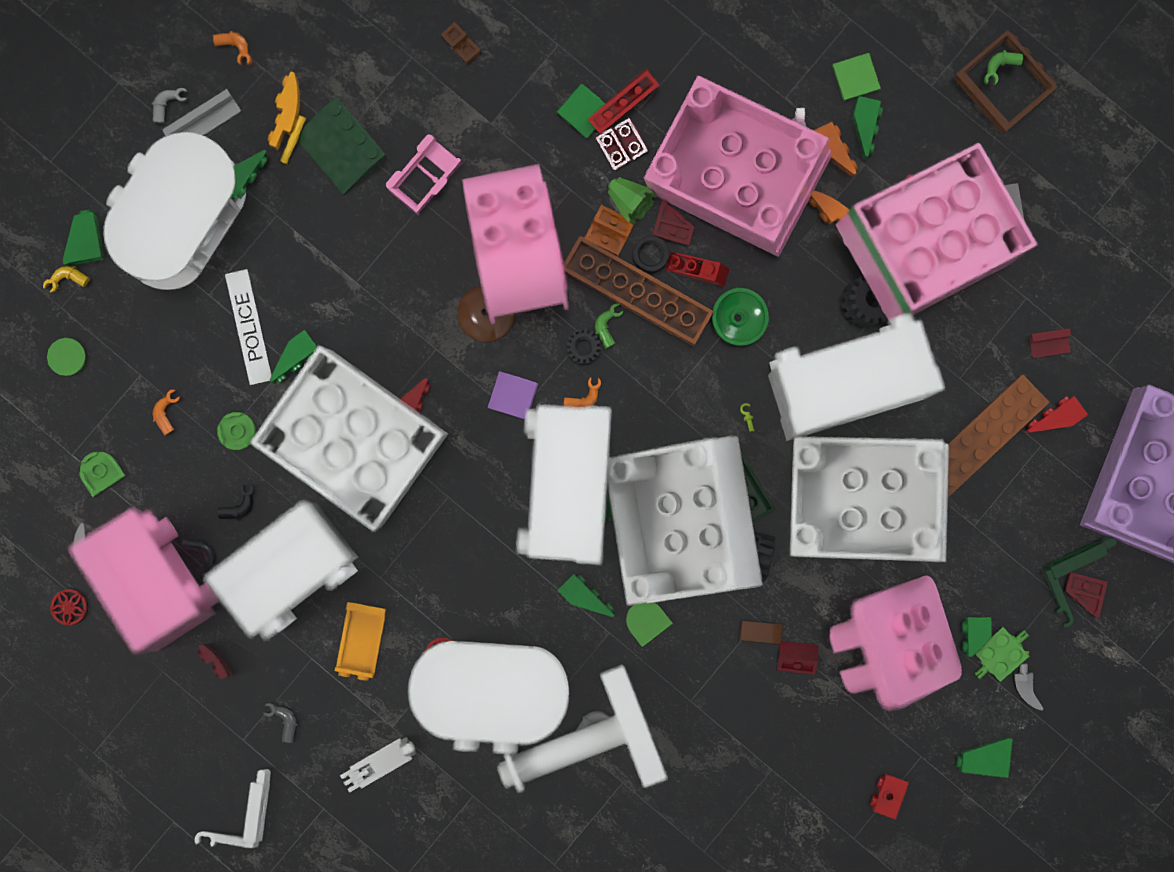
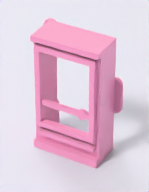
[386,135,462,215]

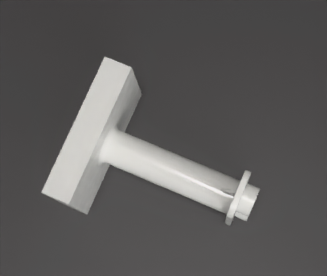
[498,664,666,792]

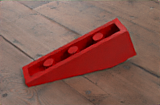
[588,68,659,133]

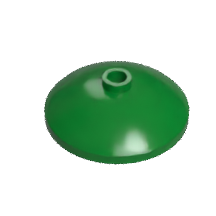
[712,288,769,346]

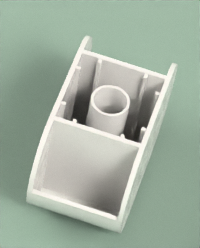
[104,132,246,290]
[409,641,569,753]

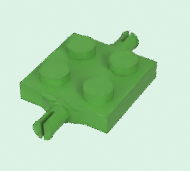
[975,627,1030,682]

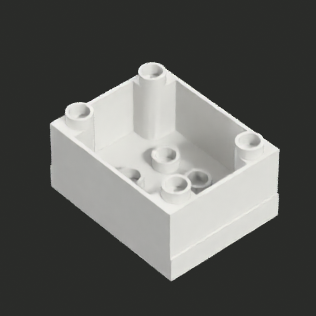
[768,313,944,441]
[251,346,448,531]
[518,406,610,564]
[606,436,762,605]
[791,437,949,562]
[206,502,359,639]

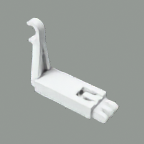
[340,737,416,792]
[195,769,271,848]

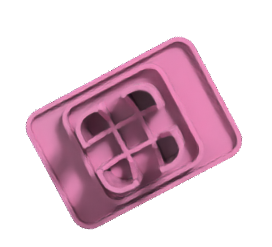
[830,576,962,709]

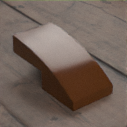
[441,22,482,65]
[739,621,782,644]

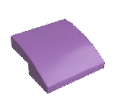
[488,371,538,420]

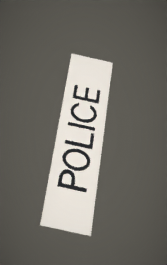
[225,269,271,385]

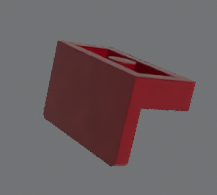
[1029,328,1071,358]
[777,641,818,675]

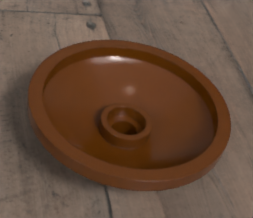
[457,285,515,343]

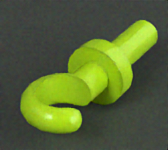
[740,403,754,432]

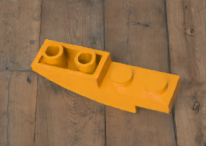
[268,71,300,150]

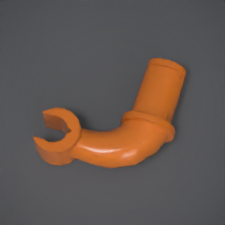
[213,31,252,66]
[563,378,601,409]
[152,390,180,435]

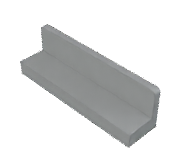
[163,89,241,136]

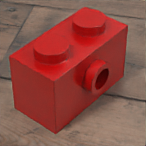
[870,773,908,819]

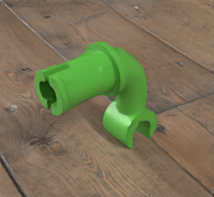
[984,50,1023,86]
[595,304,623,349]

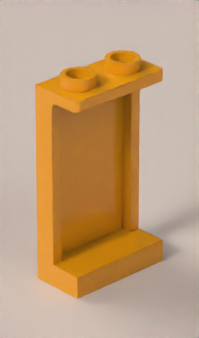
[334,602,387,681]

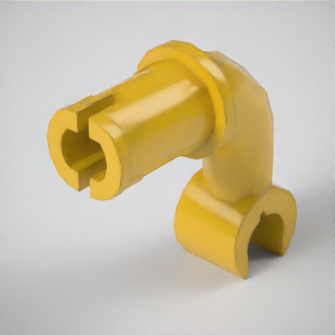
[43,266,90,293]

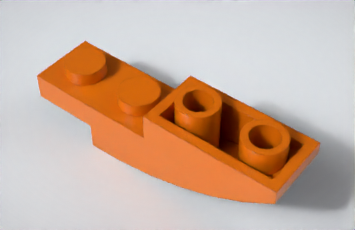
[808,191,849,225]

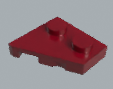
[652,200,694,246]
[1064,572,1108,618]

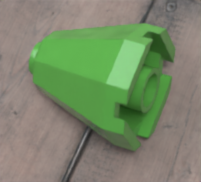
[608,177,657,225]

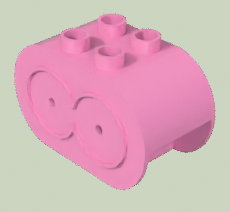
[463,164,568,325]

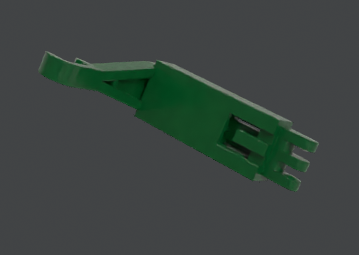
[1041,536,1117,627]

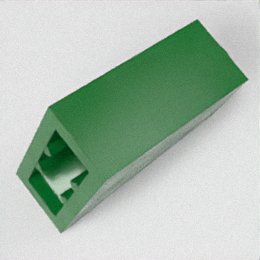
[63,210,105,266]
[956,737,1012,778]

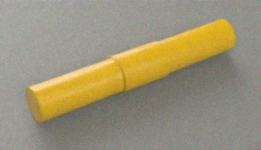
[280,115,306,164]

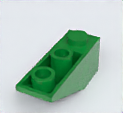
[852,96,883,160]
[230,150,268,202]
[270,330,318,384]
[557,574,614,617]

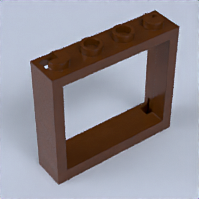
[954,30,1058,135]

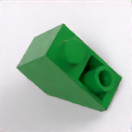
[962,617,992,657]

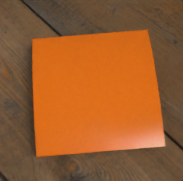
[585,205,634,257]

